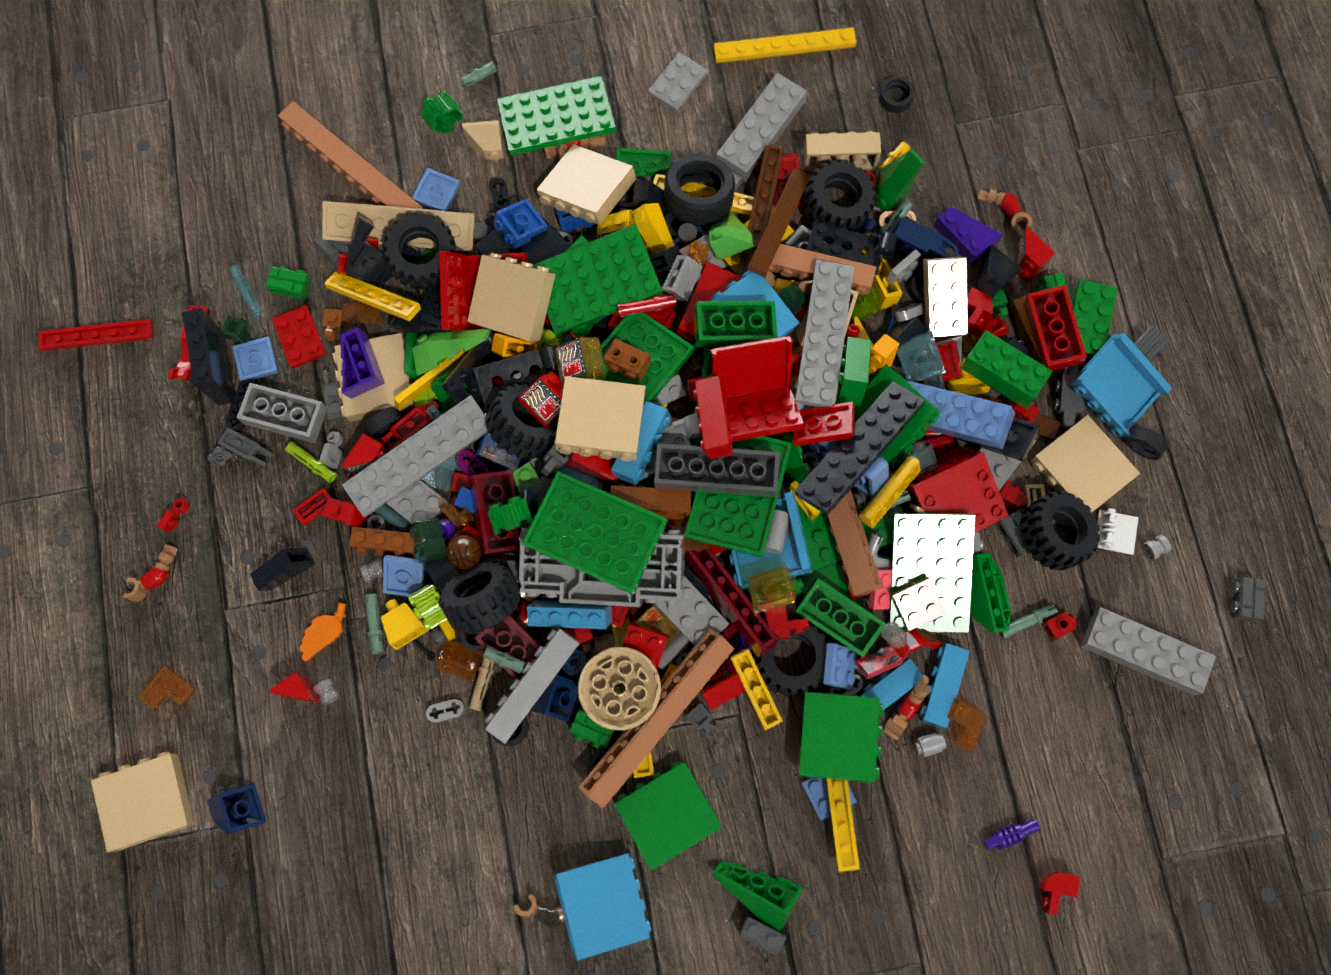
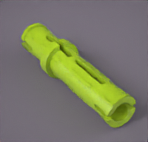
[285,441,337,483]

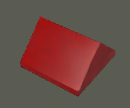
[270,672,321,703]

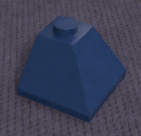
[530,675,581,724]
[207,784,267,835]

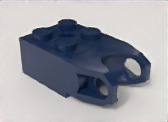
[894,217,959,267]

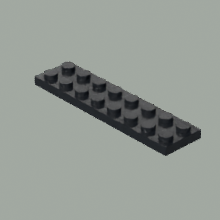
[794,382,925,516]

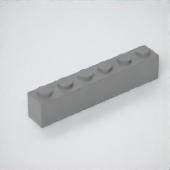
[484,627,579,743]

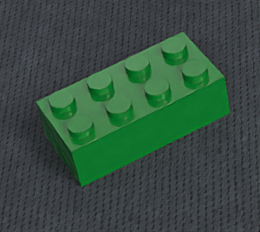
[1071,279,1118,362]
[693,301,777,347]
[961,331,1053,409]
[795,576,886,657]

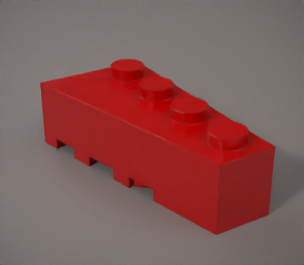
[693,376,733,459]

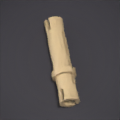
[468,658,494,711]

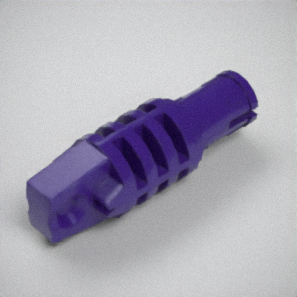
[983,818,1041,851]

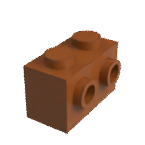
[604,339,652,382]

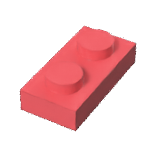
[869,568,892,610]

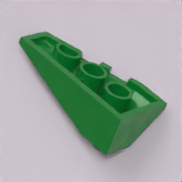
[875,149,924,212]
[781,431,823,515]
[712,860,803,932]

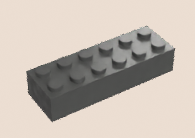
[654,444,780,497]

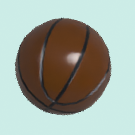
[446,535,482,570]

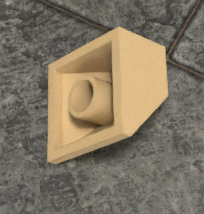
[462,120,504,160]

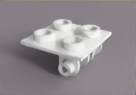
[1097,509,1138,555]

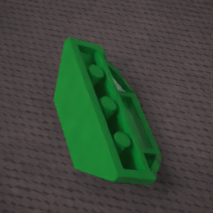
[970,554,1012,633]

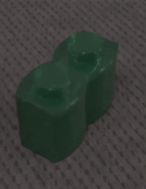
[409,518,447,563]

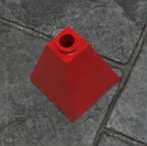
[564,453,619,483]

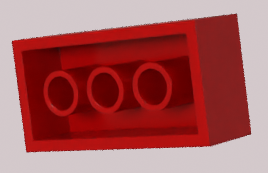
[1024,285,1087,371]

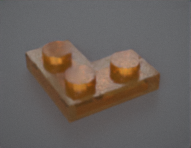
[138,666,197,711]
[947,699,987,753]

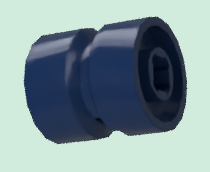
[562,649,588,678]

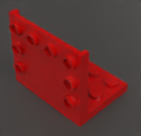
[439,251,528,331]
[711,336,804,442]
[906,446,1009,533]

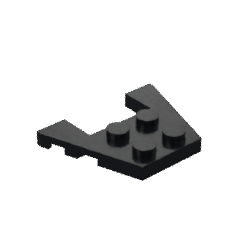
[344,216,422,287]
[388,284,450,333]

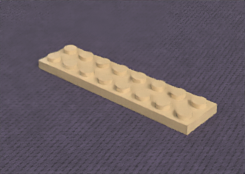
[323,201,474,252]

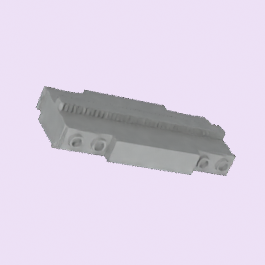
[519,523,685,607]

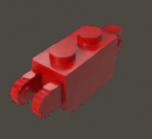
[380,401,440,452]

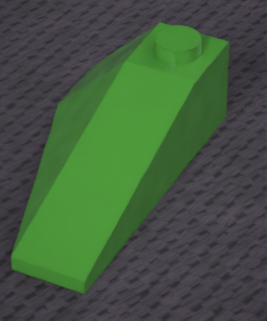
[709,212,754,260]
[412,329,491,375]

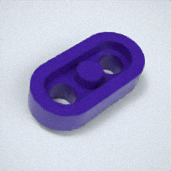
[429,518,455,543]

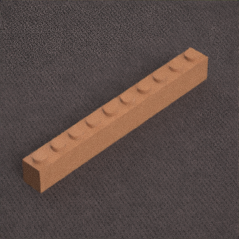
[278,101,423,209]
[578,629,734,808]

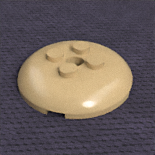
[578,647,661,730]

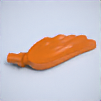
[299,603,346,661]

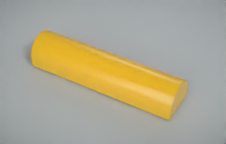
[859,456,921,528]
[729,648,783,731]

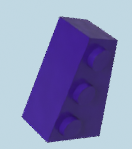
[934,206,1003,266]
[341,327,385,399]

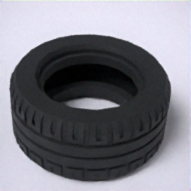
[664,154,735,226]

